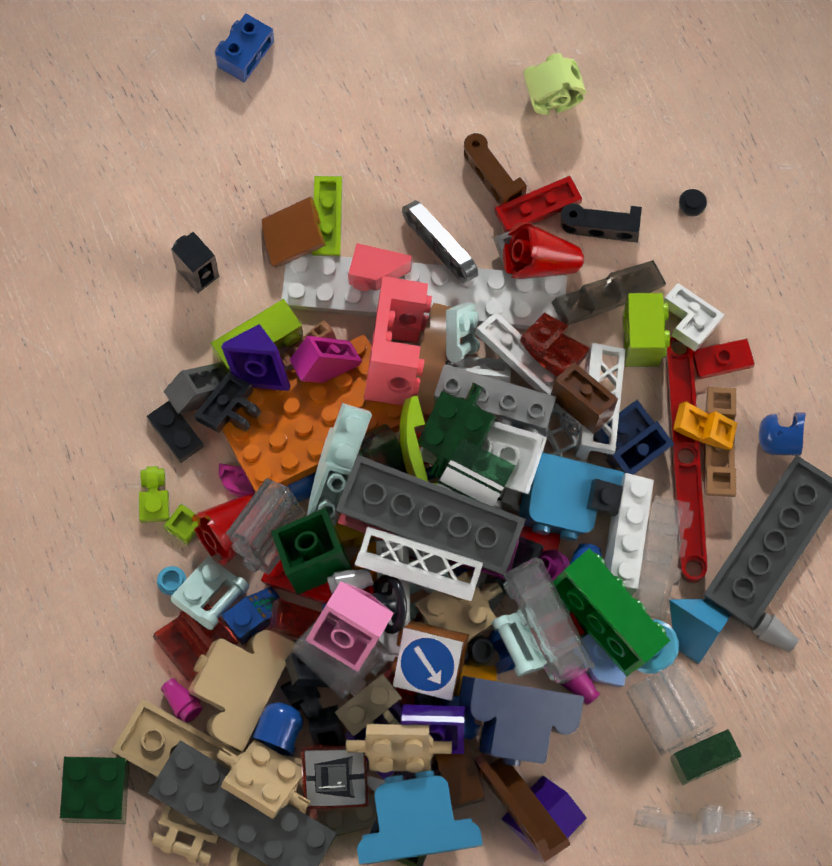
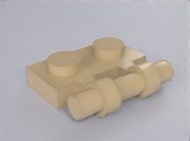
[151,805,219,865]

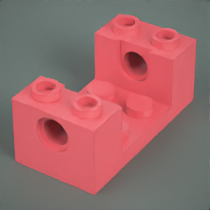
[364,276,432,405]

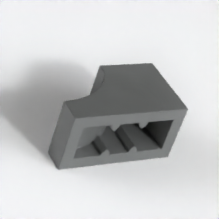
[163,362,228,414]

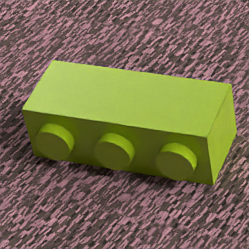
[211,299,303,373]

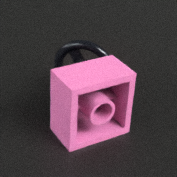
[306,574,407,672]

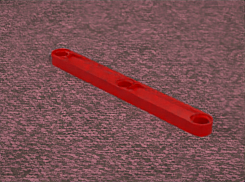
[666,336,708,583]

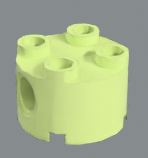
[523,53,586,115]

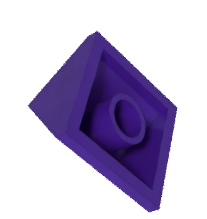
[221,324,291,391]
[401,705,465,754]
[501,776,587,862]

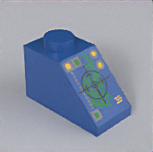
[222,586,289,645]

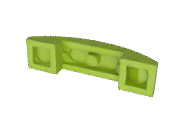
[400,396,441,485]

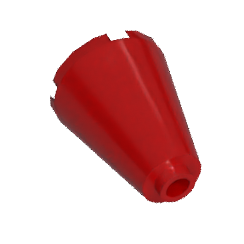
[503,222,584,279]
[192,492,275,565]

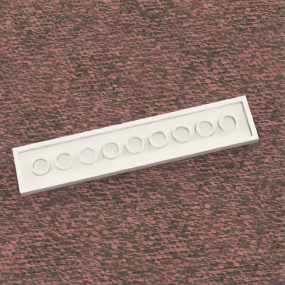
[281,254,567,332]

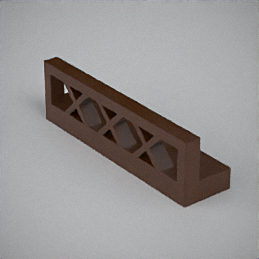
[474,754,570,862]

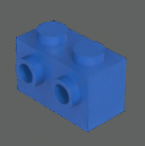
[215,13,274,83]

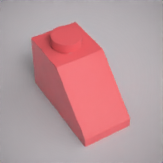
[348,243,412,291]

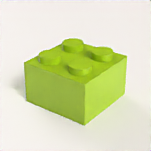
[623,293,670,367]

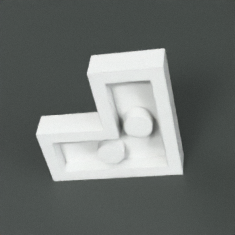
[663,283,725,351]

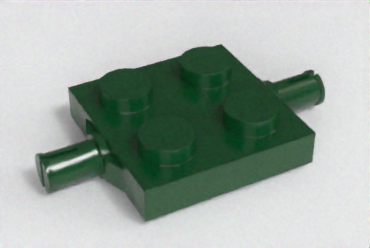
[418,383,496,479]

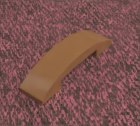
[412,303,452,415]
[704,387,737,497]

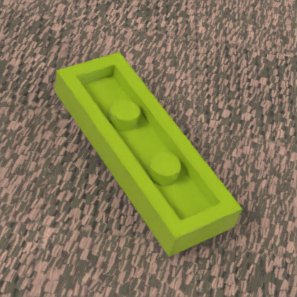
[312,176,342,256]

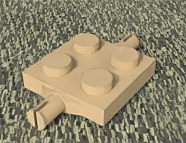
[415,572,503,642]
[346,724,452,773]
[216,739,311,819]

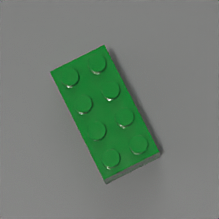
[548,548,671,677]

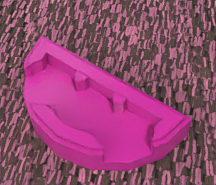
[219,463,255,497]

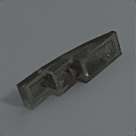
[551,260,666,327]

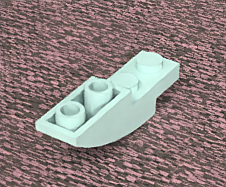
[307,403,372,525]

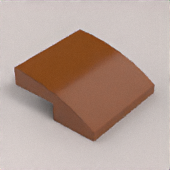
[261,196,326,268]

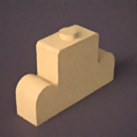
[189,630,296,752]

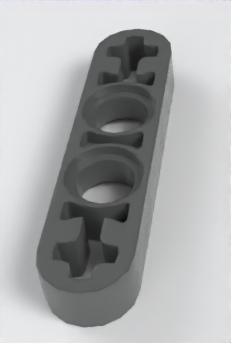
[402,200,478,283]

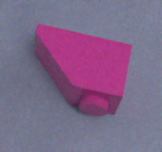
[290,336,362,383]

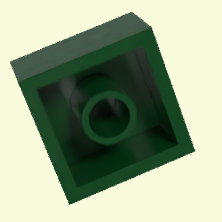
[271,507,352,595]
[60,756,129,824]

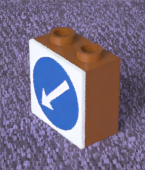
[391,620,469,701]

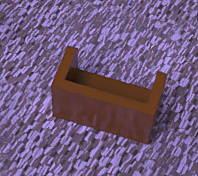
[551,363,618,434]
[433,738,485,810]

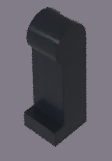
[560,203,642,243]

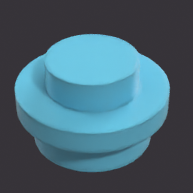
[157,566,187,596]

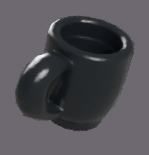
[464,635,494,667]

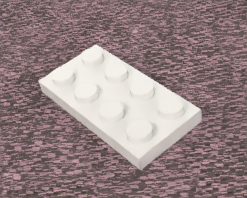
[420,421,547,494]

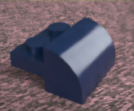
[593,400,674,475]

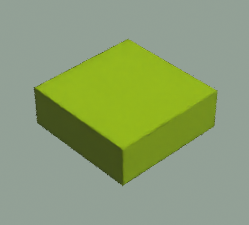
[163,504,198,545]

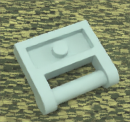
[446,303,480,362]
[170,556,249,630]
[491,608,558,677]

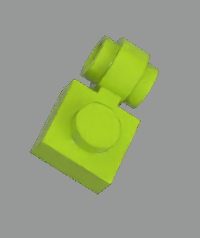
[139,466,170,523]

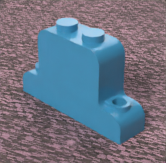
[519,452,625,541]
[357,771,483,866]

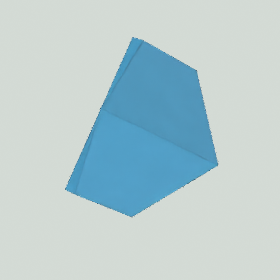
[669,599,730,664]

